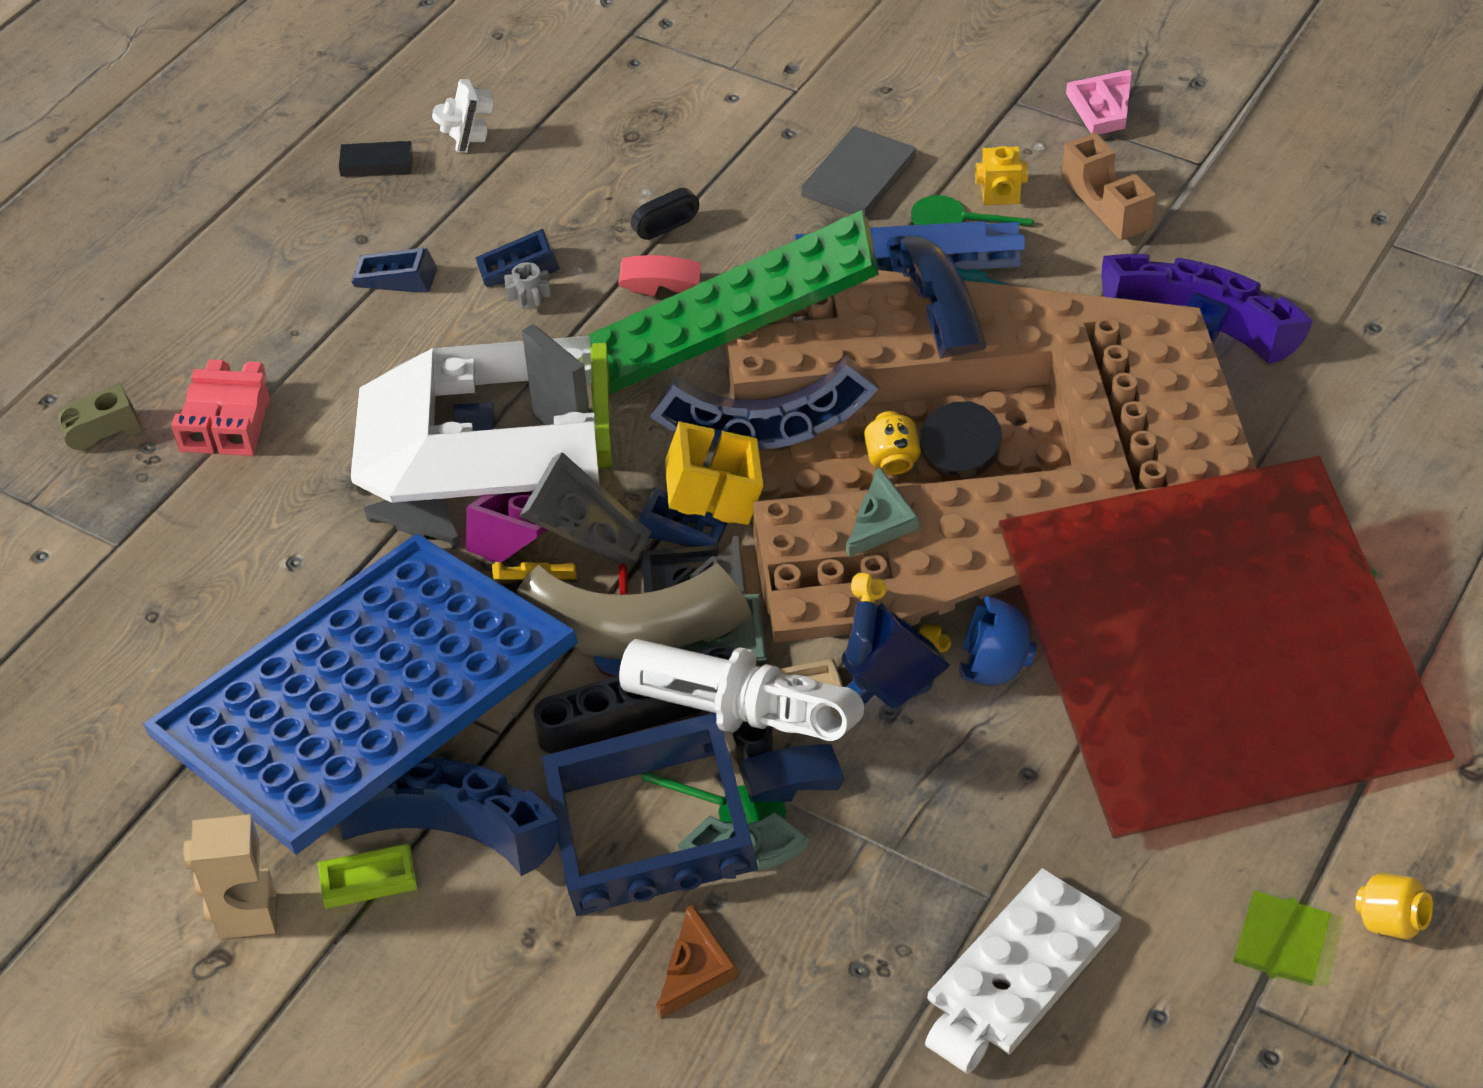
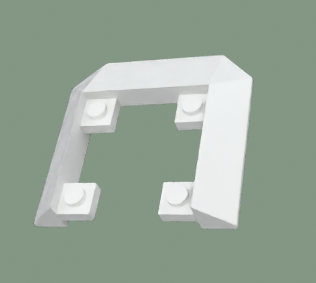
[351,336,599,503]

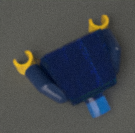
[841,573,951,708]

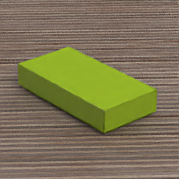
[318,843,418,909]

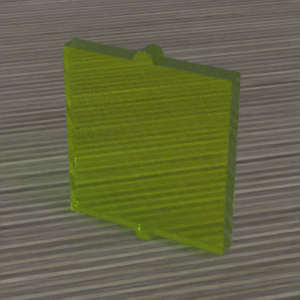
[1233,890,1331,986]

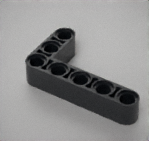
[533,646,773,765]

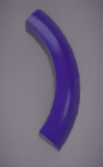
[1101,254,1312,364]

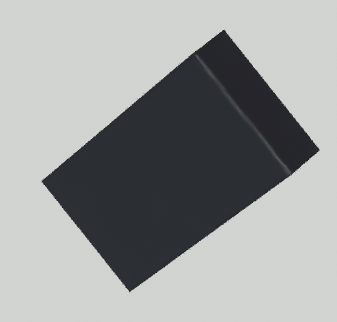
[339,141,413,177]

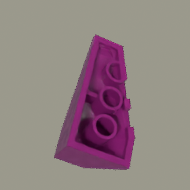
[466,491,548,562]

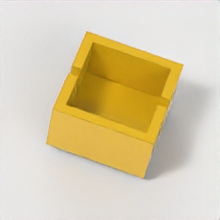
[665,421,763,525]

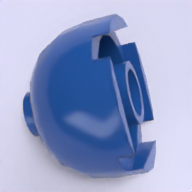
[959,596,1037,686]

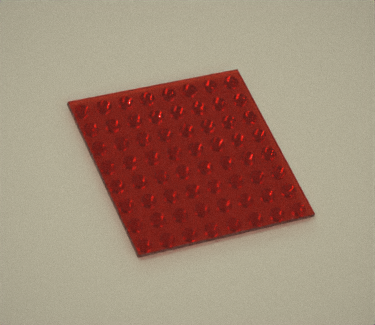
[998,456,1455,839]

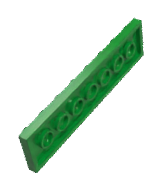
[587,210,879,395]

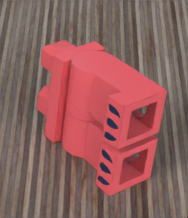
[171,359,270,456]

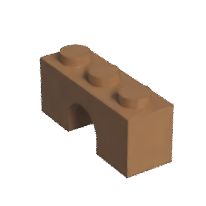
[1061,133,1156,241]

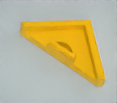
[492,562,577,585]

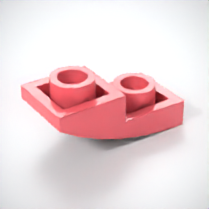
[618,255,701,297]

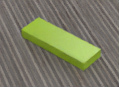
[590,343,613,468]

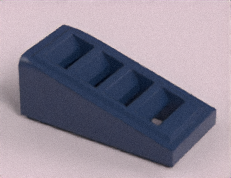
[475,229,560,287]
[351,248,437,292]
[639,488,728,547]

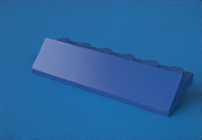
[794,221,1025,272]

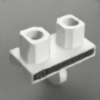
[432,79,494,153]

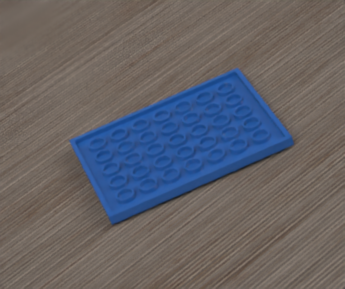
[143,533,578,855]

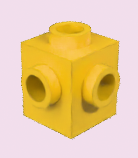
[975,146,1028,205]

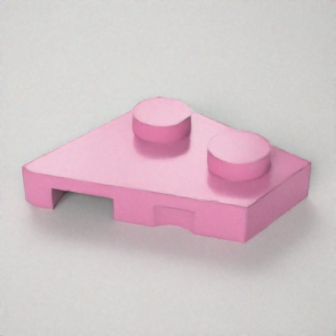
[1066,70,1132,135]

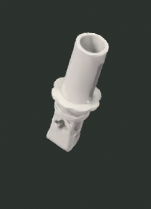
[619,639,864,741]

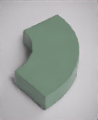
[678,812,809,872]

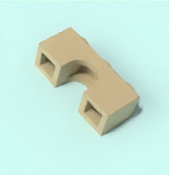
[183,814,277,940]

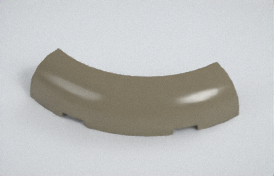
[516,563,752,659]

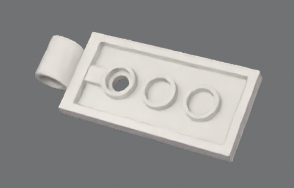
[925,868,1122,1074]

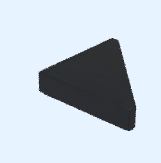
[641,545,719,593]

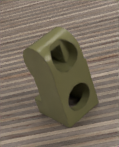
[58,383,143,450]

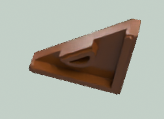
[656,904,738,1018]

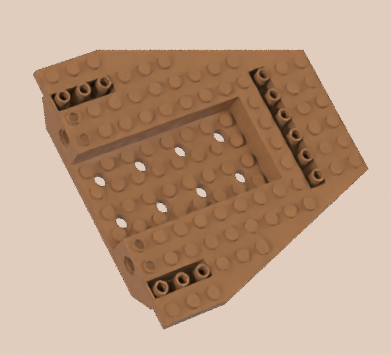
[724,270,1261,643]

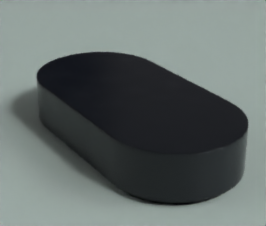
[631,188,700,240]

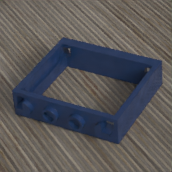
[542,713,758,916]

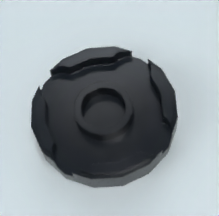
[920,401,1002,478]

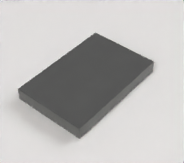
[801,126,916,217]
[522,324,590,425]

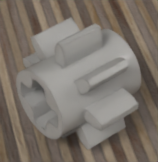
[504,262,551,309]

